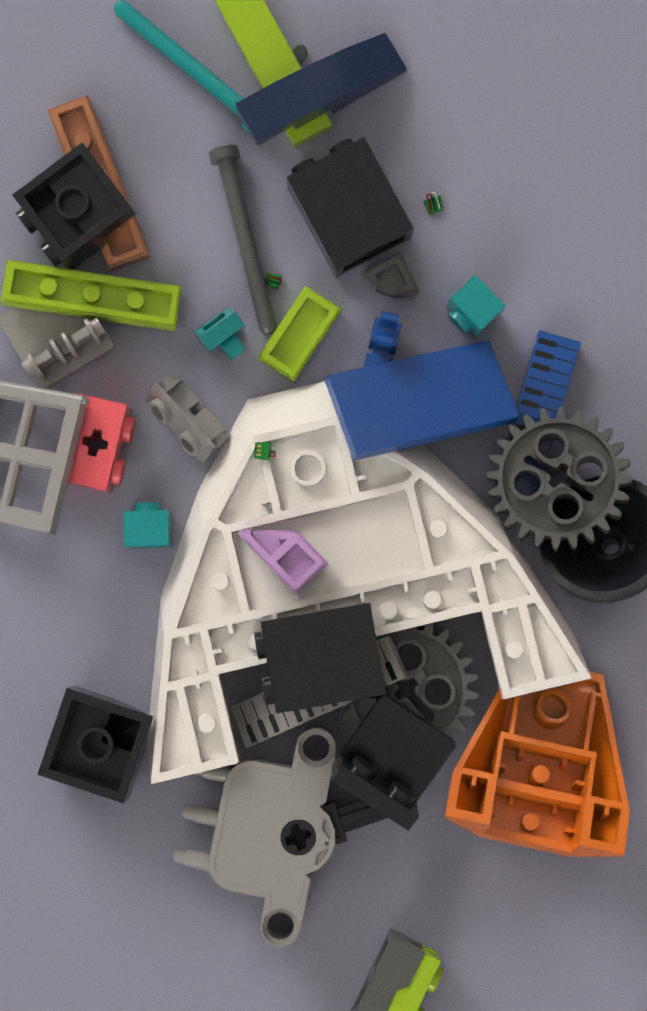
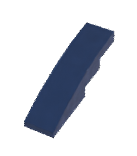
[235,33,407,146]

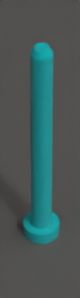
[113,0,251,135]

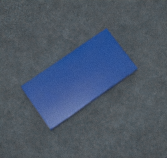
[325,340,520,461]

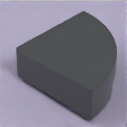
[361,253,420,298]

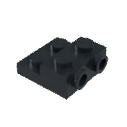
[12,143,136,269]

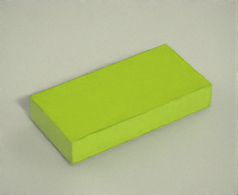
[258,286,342,383]

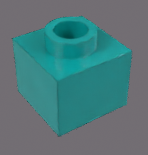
[447,275,506,338]
[123,502,172,548]

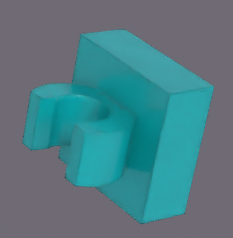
[194,307,246,360]

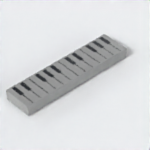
[230,636,408,748]

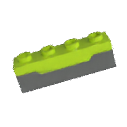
[350,928,444,1011]

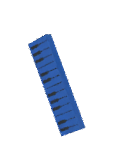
[493,330,581,501]

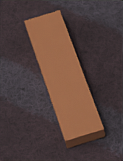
[48,95,150,272]

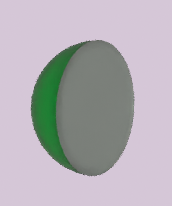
[293,45,308,62]

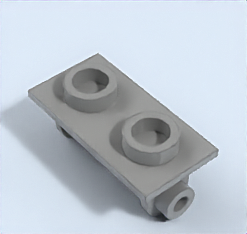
[145,374,229,464]

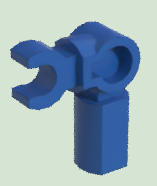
[364,311,402,367]

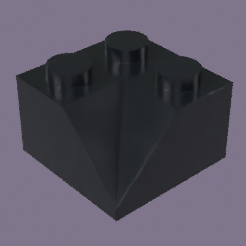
[37,685,153,804]

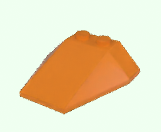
[444,671,630,857]

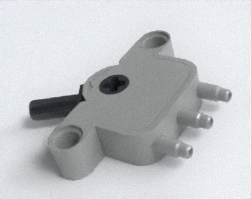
[173,725,388,947]

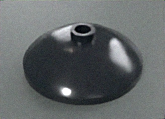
[540,476,647,603]

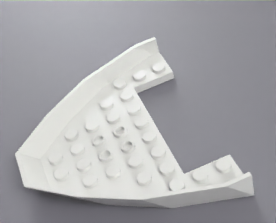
[148,381,592,784]

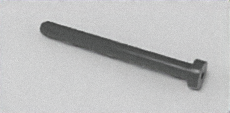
[208,145,276,335]

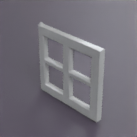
[0,381,89,535]

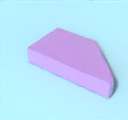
[238,529,328,595]

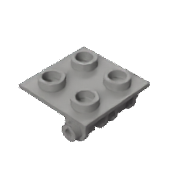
[0,307,115,389]

